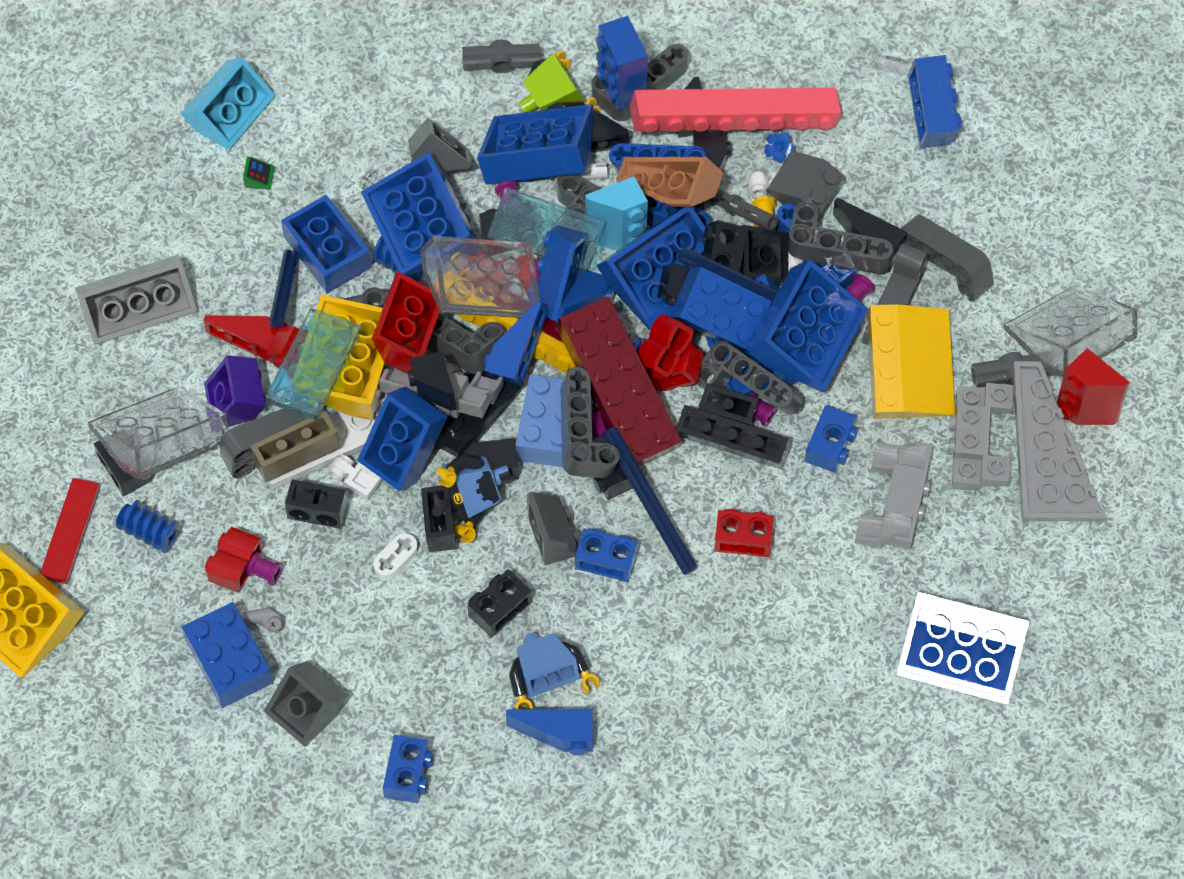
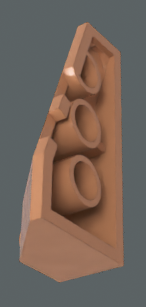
[616,157,724,207]

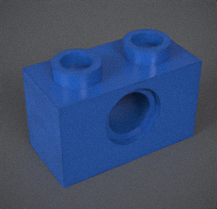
[805,405,859,473]

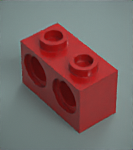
[714,509,774,557]

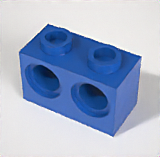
[575,528,638,582]
[383,734,433,803]

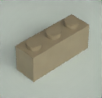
[250,411,340,483]

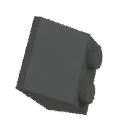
[408,117,472,171]
[766,151,845,216]
[527,492,580,565]
[264,661,348,747]

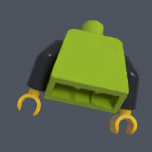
[518,51,600,112]

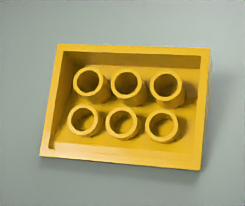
[291,295,390,421]
[867,304,955,419]
[0,543,85,678]

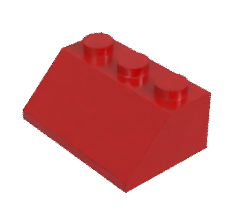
[371,271,445,374]
[1056,348,1130,425]

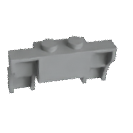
[379,366,504,418]
[948,383,1013,491]
[854,442,933,550]

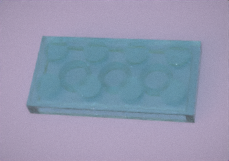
[487,187,607,273]
[265,308,361,421]

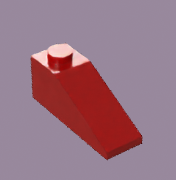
[203,315,289,363]

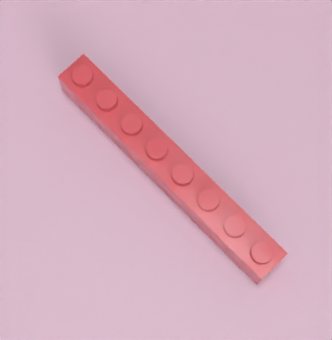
[629,87,841,132]

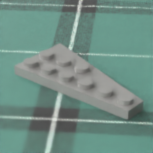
[1012,361,1106,521]

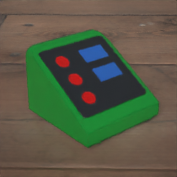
[243,156,275,190]

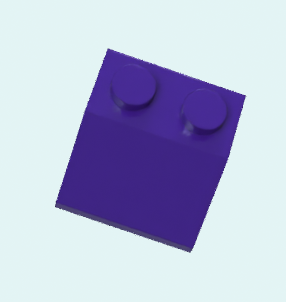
[204,355,266,430]

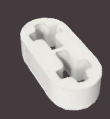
[373,533,418,581]

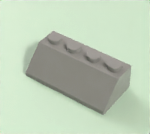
[75,255,197,345]

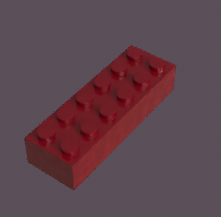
[555,296,682,466]

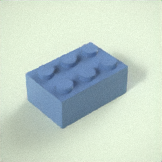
[516,374,580,467]

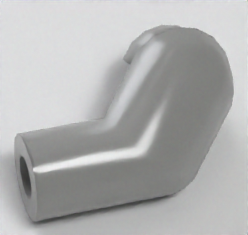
[243,608,284,632]

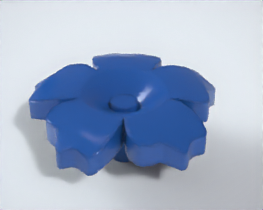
[764,131,796,164]

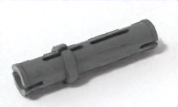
[709,188,778,230]

